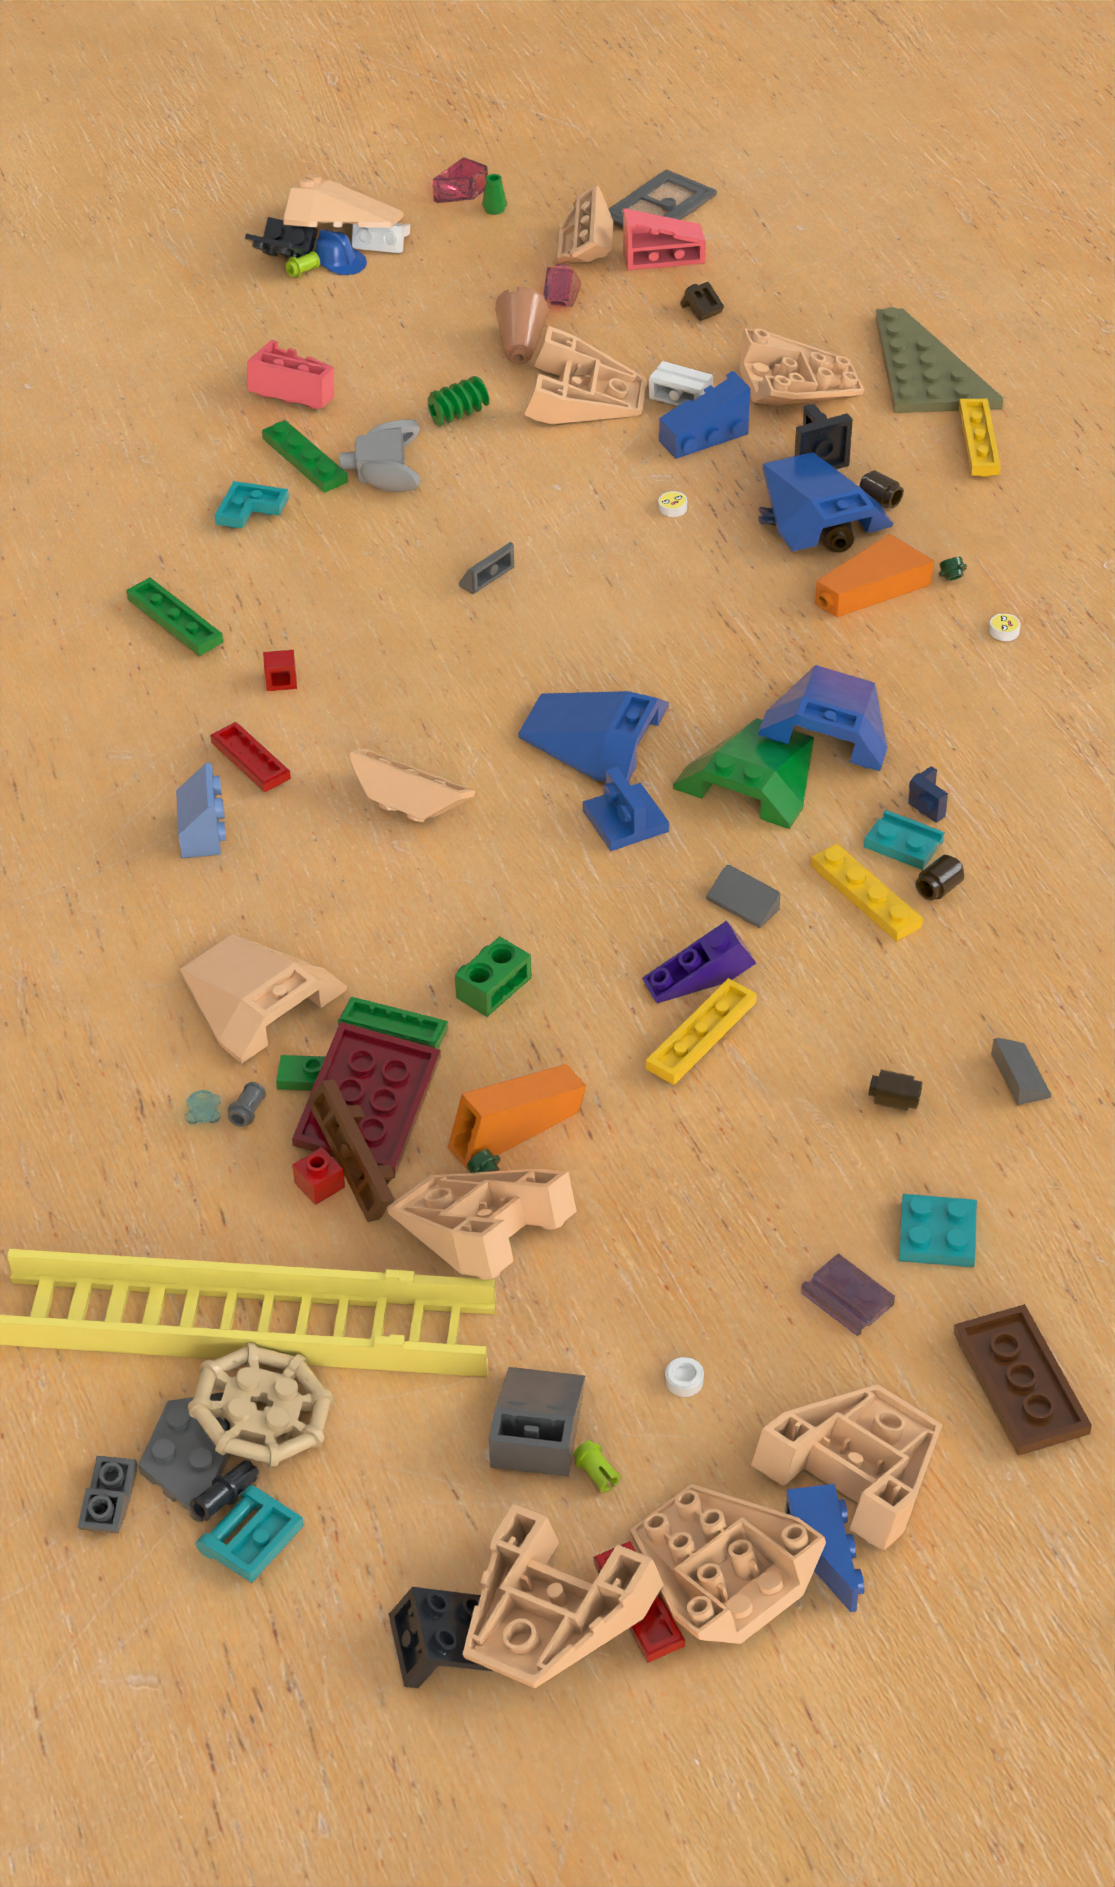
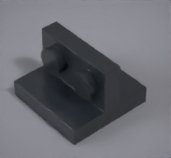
[794,403,853,470]

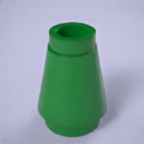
[482,174,507,215]

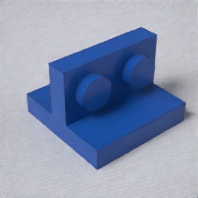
[583,766,669,851]

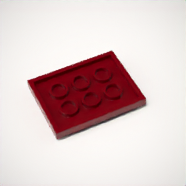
[292,1022,441,1175]

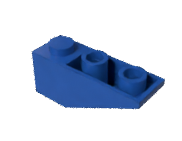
[785,1484,864,1612]

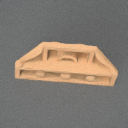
[557,185,613,263]
[349,749,475,822]

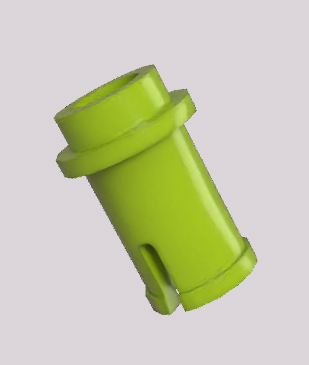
[285,251,320,278]
[573,1440,621,1493]

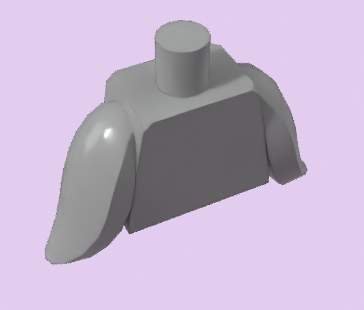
[340,420,421,492]

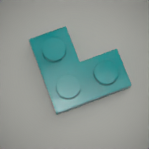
[215,481,289,529]

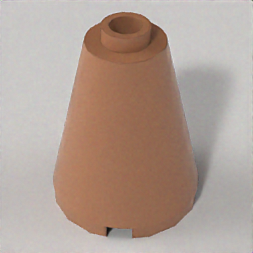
[495,287,549,364]

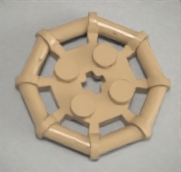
[188,1342,334,1467]

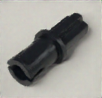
[190,1460,259,1522]

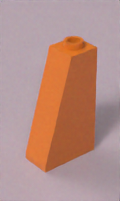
[815,533,934,618]
[448,1064,586,1170]

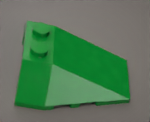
[673,718,814,829]

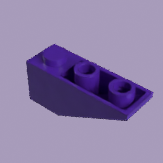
[642,920,756,1004]

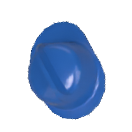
[314,229,367,275]

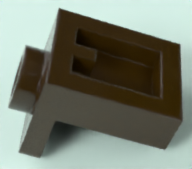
[680,281,725,321]

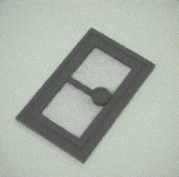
[608,169,717,228]

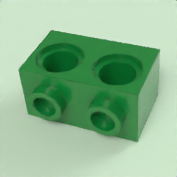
[455,936,532,1017]

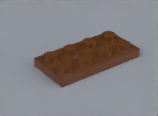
[953,1304,1092,1456]

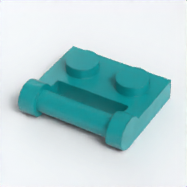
[196,1485,304,1583]

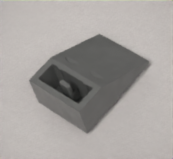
[489,1367,585,1477]

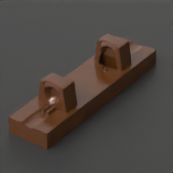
[308,1079,395,1222]

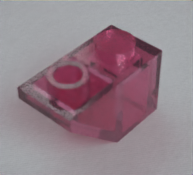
[432,157,488,203]
[543,264,581,307]

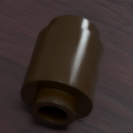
[859,470,904,508]
[822,522,854,552]
[915,855,964,901]
[868,1069,923,1111]

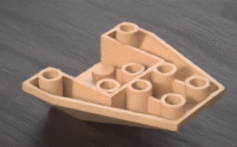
[740,328,865,406]
[180,934,347,1064]
[630,1484,826,1644]

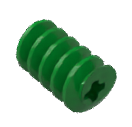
[427,376,489,427]

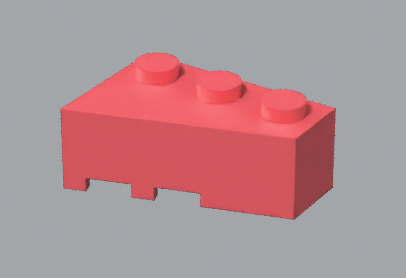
[623,208,706,270]
[247,340,334,409]

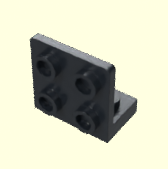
[245,217,318,259]
[388,1587,493,1688]

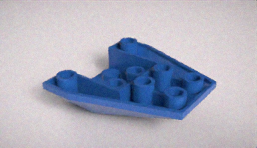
[762,452,893,552]
[758,665,888,771]
[518,691,669,782]

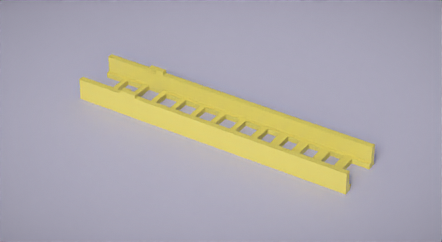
[0,1249,496,1377]

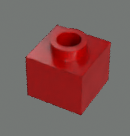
[263,650,297,691]
[292,1147,345,1205]

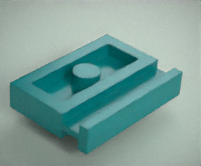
[864,810,945,870]

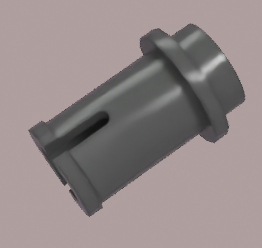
[228,1082,266,1127]

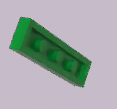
[262,420,348,493]
[126,577,224,656]

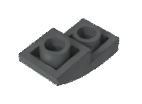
[78,1455,138,1533]

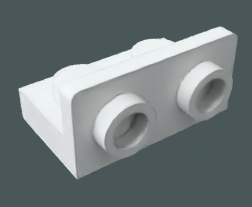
[352,223,411,253]

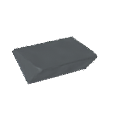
[459,542,514,594]
[706,864,781,928]
[991,1038,1051,1105]

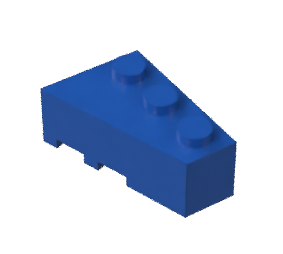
[659,371,750,459]

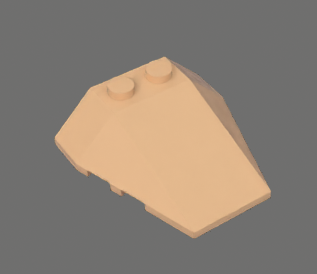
[284,175,403,228]

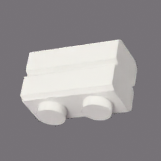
[649,361,713,407]

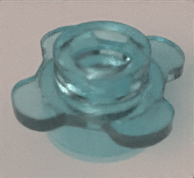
[185,1090,221,1124]

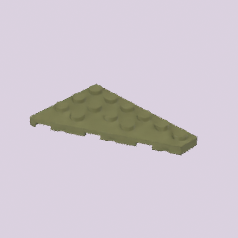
[876,307,1003,413]

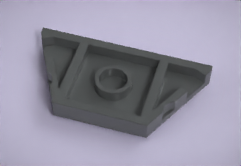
[138,1392,231,1522]

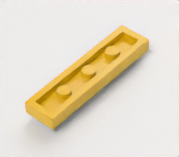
[959,398,1001,476]
[811,843,923,942]
[646,978,757,1085]

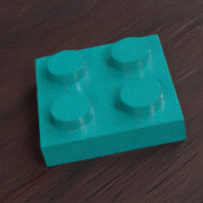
[899,1194,977,1267]

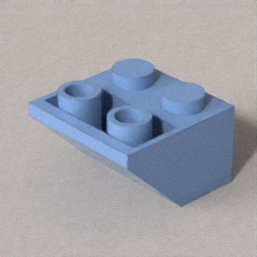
[176,763,226,858]

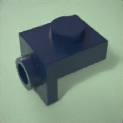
[908,766,948,823]

